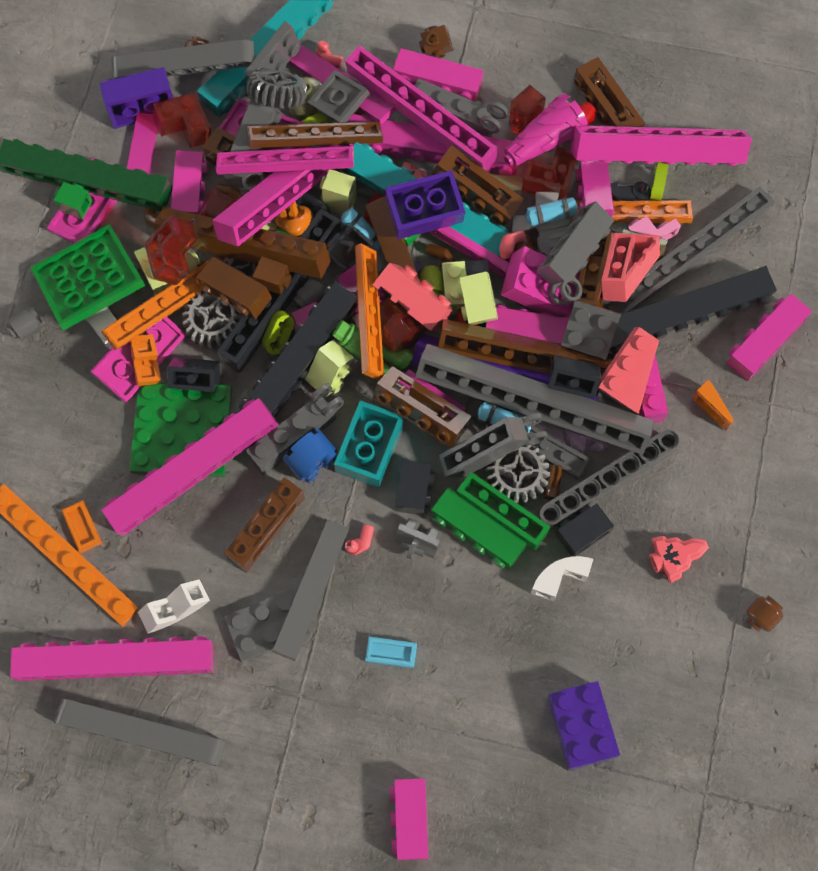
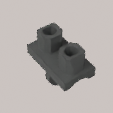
[395,518,440,559]

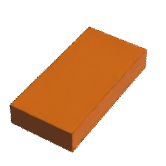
[61,500,103,553]

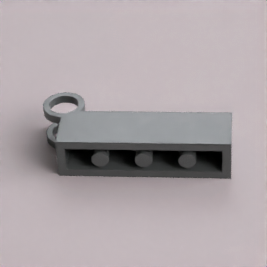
[415,78,509,137]
[223,100,281,194]
[537,201,614,306]
[246,383,344,476]
[439,413,548,477]

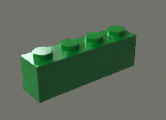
[457,472,551,552]
[431,487,527,570]

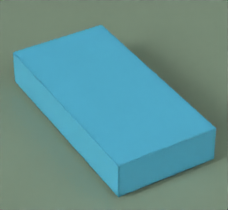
[365,637,417,669]

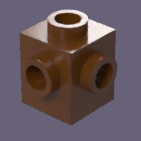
[419,25,454,58]

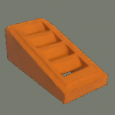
[693,380,734,431]

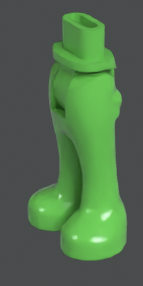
[332,320,413,383]

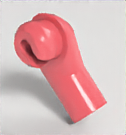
[316,41,343,67]
[499,230,526,259]
[345,525,374,555]

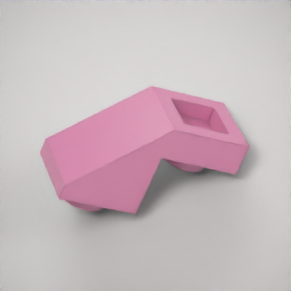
[627,216,681,241]

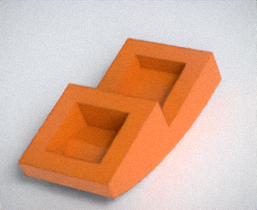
[130,334,161,386]

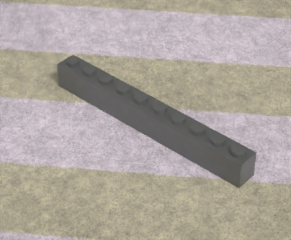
[415,344,654,455]

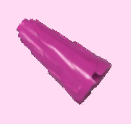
[503,93,588,167]

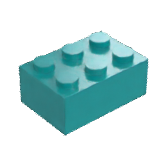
[334,401,404,488]

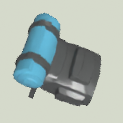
[526,197,578,256]

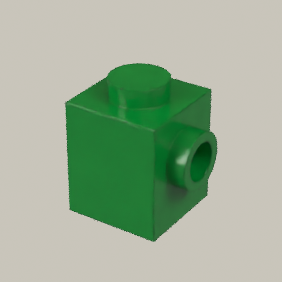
[54,182,93,220]

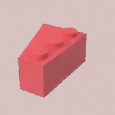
[601,233,660,302]
[373,263,455,332]
[598,327,659,414]

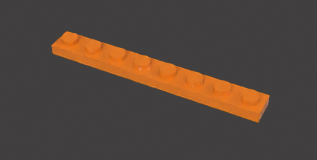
[0,484,140,627]

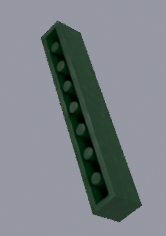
[0,139,173,211]

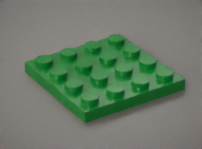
[30,224,145,331]
[129,383,232,477]

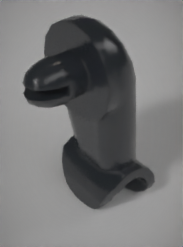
[610,181,651,201]
[296,192,331,219]

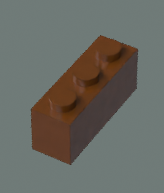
[196,257,272,319]

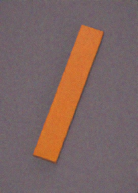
[571,200,693,223]
[355,243,384,380]
[101,260,210,351]

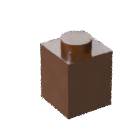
[253,257,291,295]

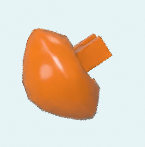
[274,201,312,237]

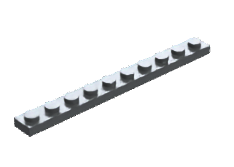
[602,187,775,315]

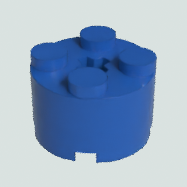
[283,428,337,484]

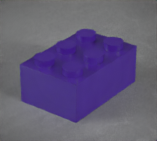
[100,67,177,129]
[385,170,466,240]
[547,681,620,771]

